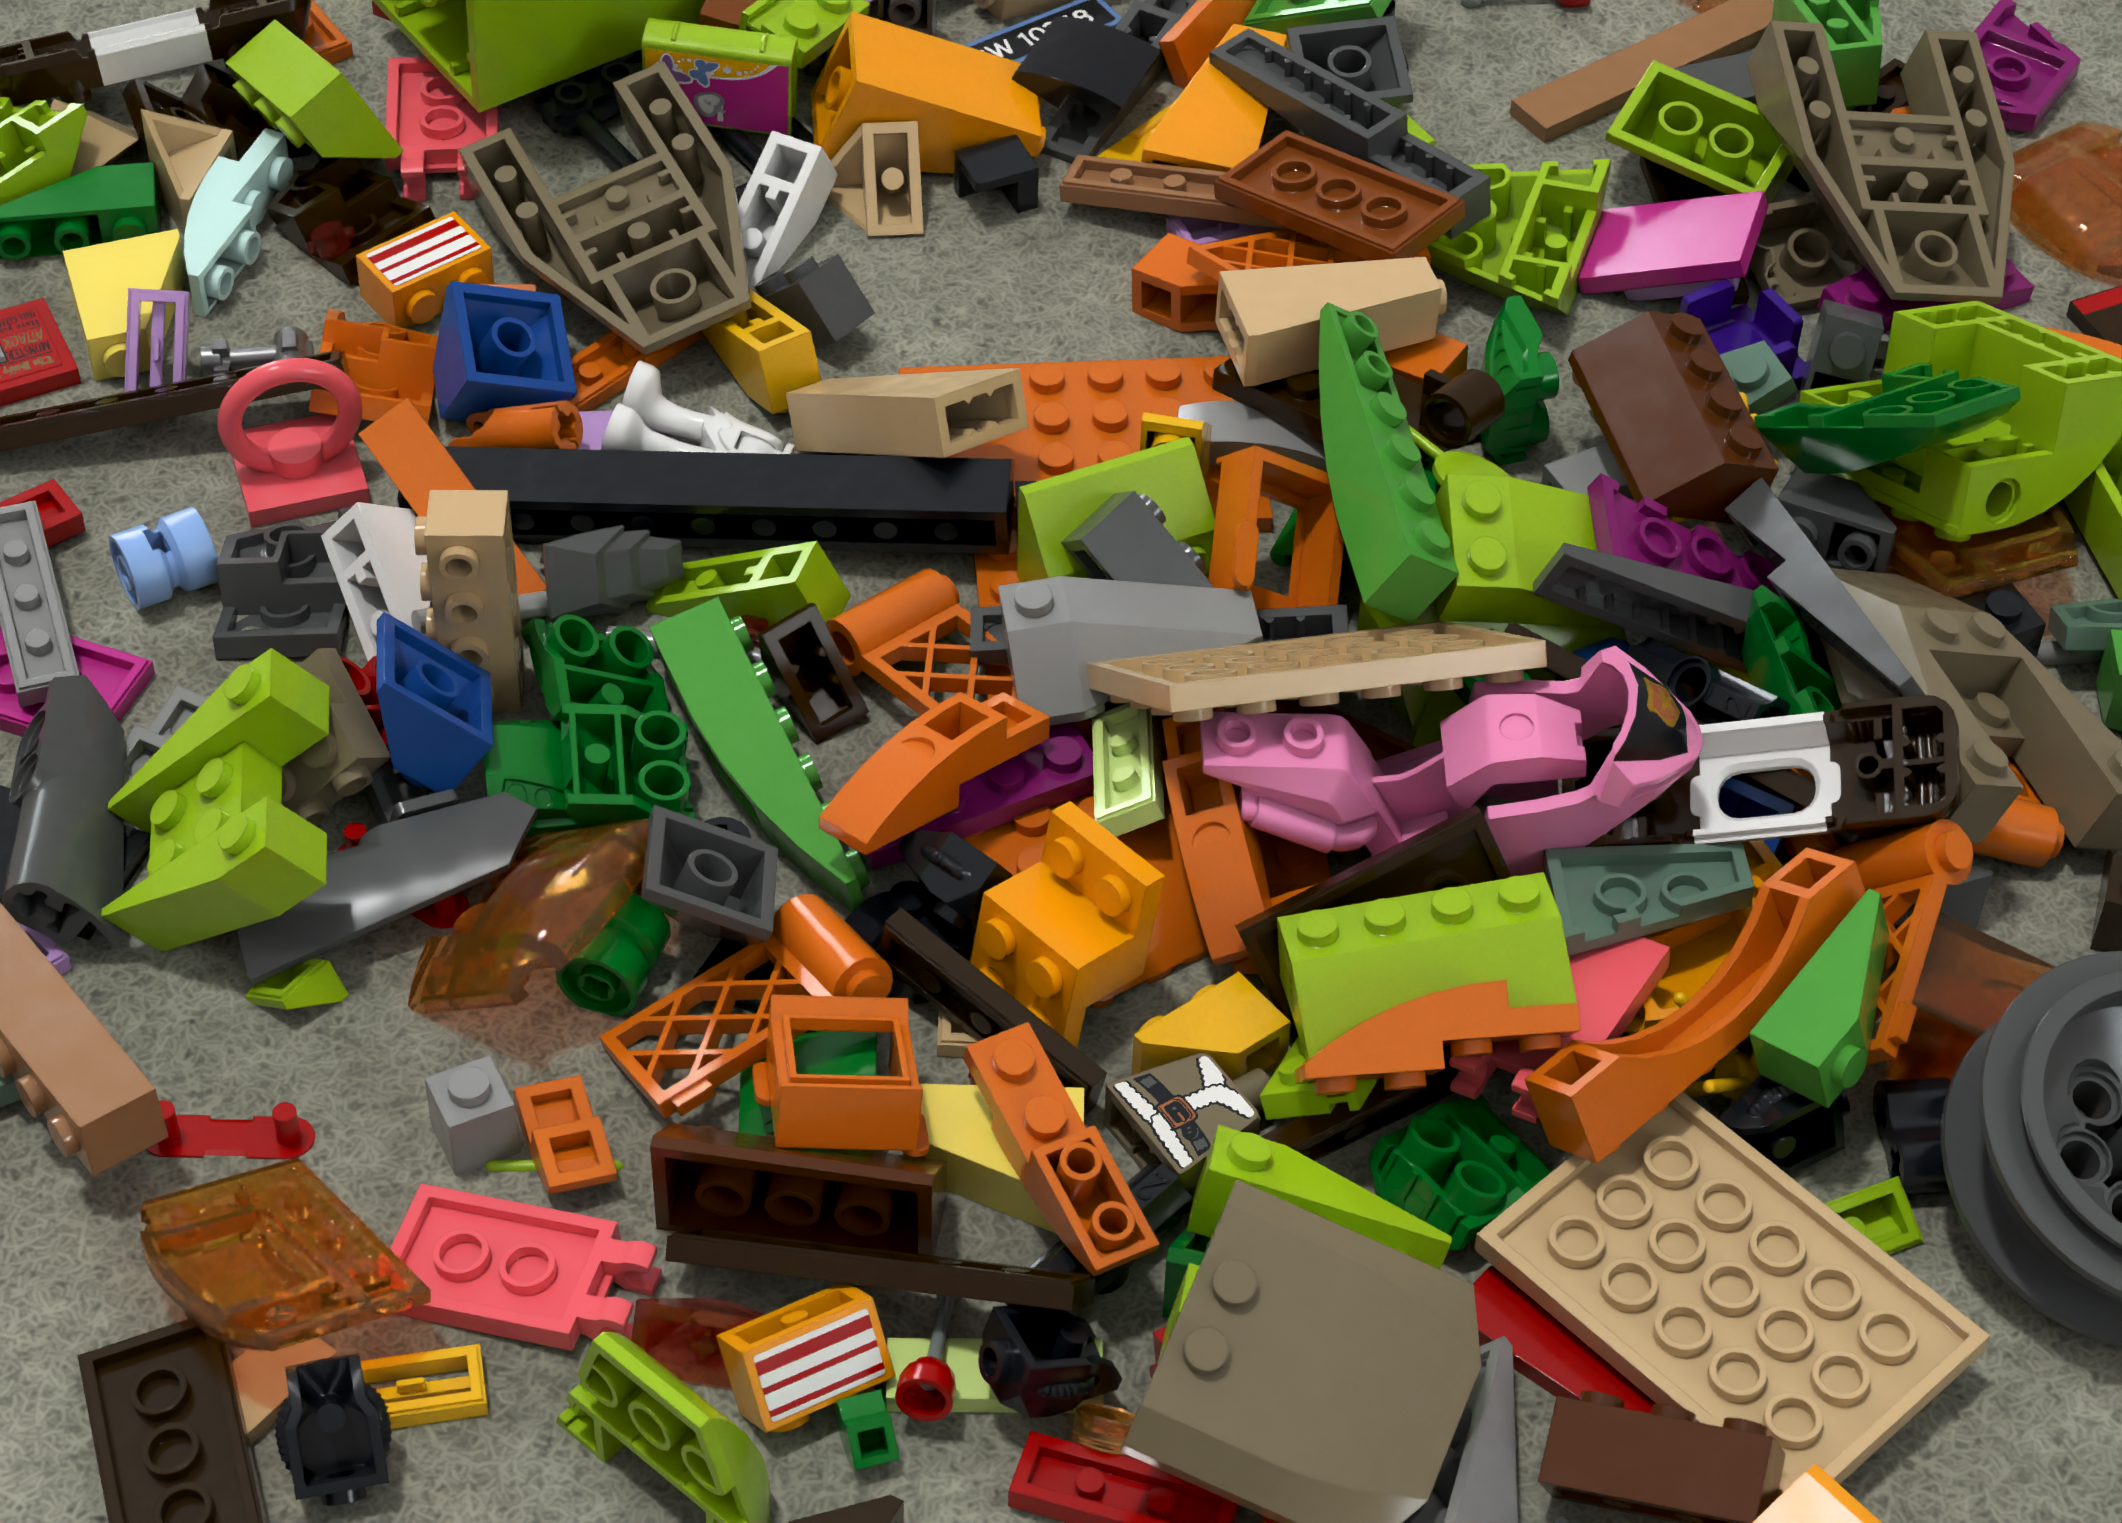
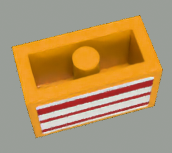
[356,211,495,329]
[716,1283,896,1433]

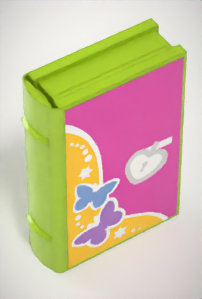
[642,18,798,137]

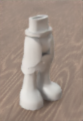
[601,360,795,454]

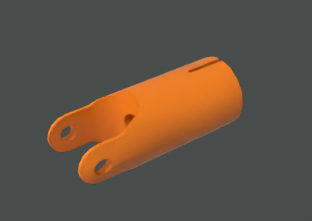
[449,400,583,449]

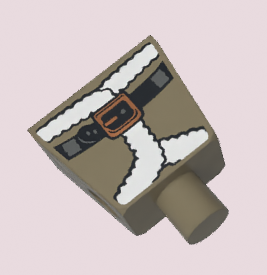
[1104,1053,1270,1198]

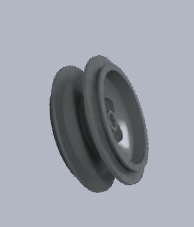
[1941,951,2122,1347]

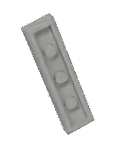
[0,500,79,707]

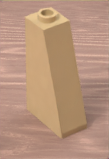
[1215,257,1447,387]
[786,368,1029,458]

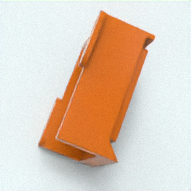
[1208,445,1345,610]
[752,994,929,1157]

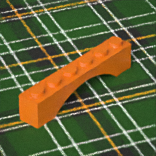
[1132,233,1468,386]
[1524,848,1865,1163]

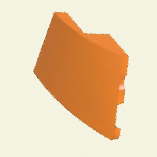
[309,308,438,425]
[1085,806,1210,1008]

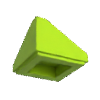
[244,958,349,1010]

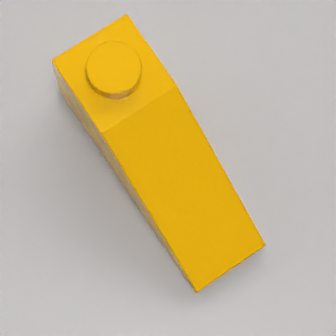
[701,289,822,414]

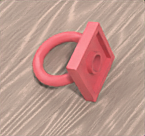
[217,358,370,527]

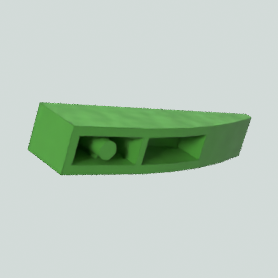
[1319,302,1459,623]
[649,597,871,912]

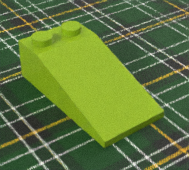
[1435,474,1673,627]

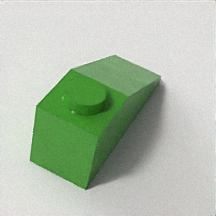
[1749,888,1889,1108]

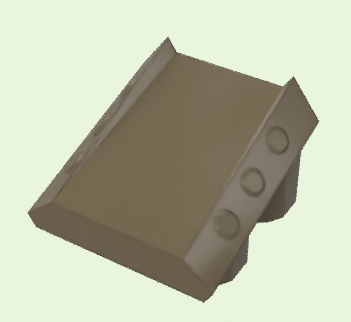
[1749,195,1865,311]

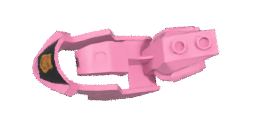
[1200,646,1703,876]

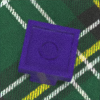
[1679,279,1805,391]

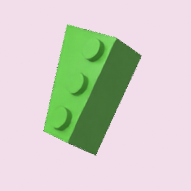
[1772,0,1883,111]

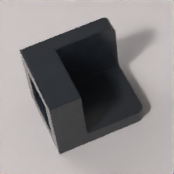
[954,135,1039,213]

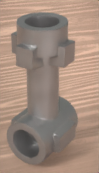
[200,327,314,376]

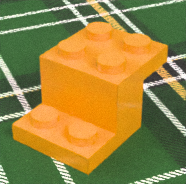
[970,801,1165,1048]

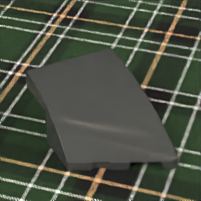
[213,506,352,659]

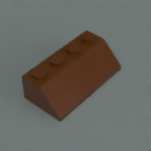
[1568,311,1779,524]
[650,1123,947,1256]

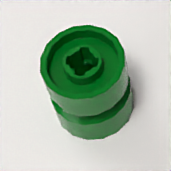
[556,890,671,1017]

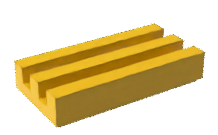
[361,1344,489,1429]

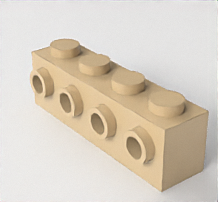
[414,490,526,713]

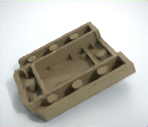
[1120,1180,1481,1523]

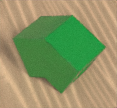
[835,1389,899,1470]

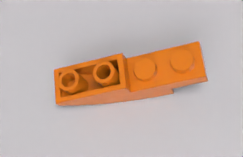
[819,692,1050,855]
[1162,707,1272,966]
[1294,980,1581,1095]
[963,1022,1160,1276]

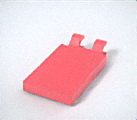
[385,57,499,202]
[1449,937,1670,1124]
[368,1183,662,1351]

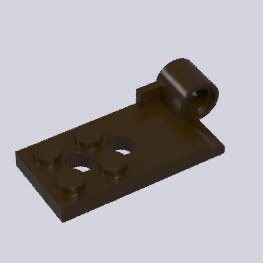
[1212,358,1505,469]

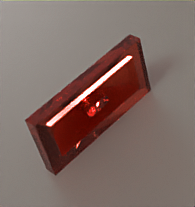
[631,1298,765,1387]

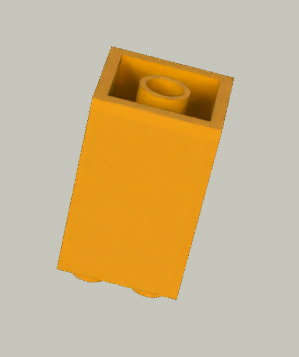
[810,11,1046,174]

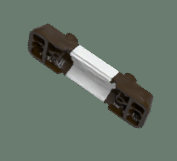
[0,0,311,106]
[1562,695,1961,847]

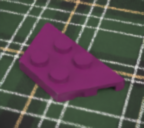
[1974,0,2081,132]

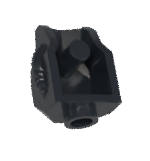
[897,830,1013,933]
[1718,1075,1850,1176]
[978,1305,1122,1418]
[275,1354,392,1506]

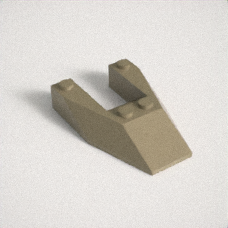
[1747,20,2015,304]
[459,61,752,355]
[1820,568,2122,850]

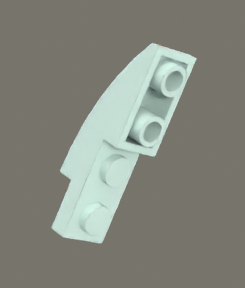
[184,128,294,317]

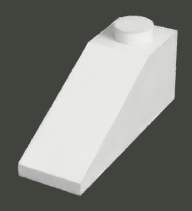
[738,131,838,295]
[321,502,430,661]

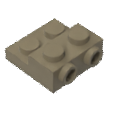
[282,648,391,827]

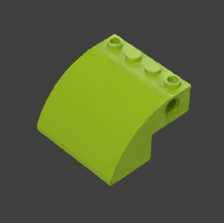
[1799,300,2122,542]

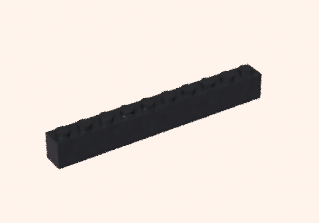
[397,446,1015,555]

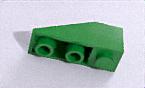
[0,162,161,260]

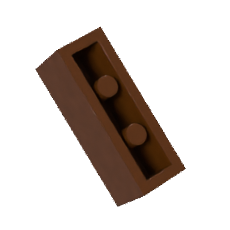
[1537,1390,1786,1523]

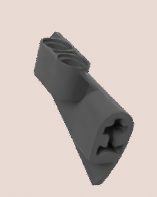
[2,675,124,948]
[236,792,538,984]

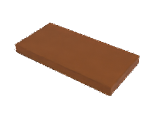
[1214,130,1465,261]

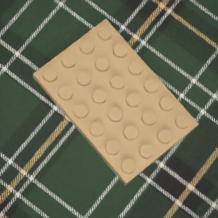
[1087,621,1547,722]
[1474,1092,1990,1498]

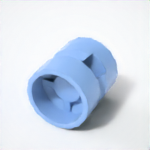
[109,507,219,611]

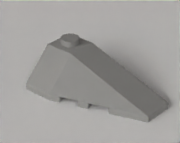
[998,576,1263,726]
[1403,1336,1518,1523]

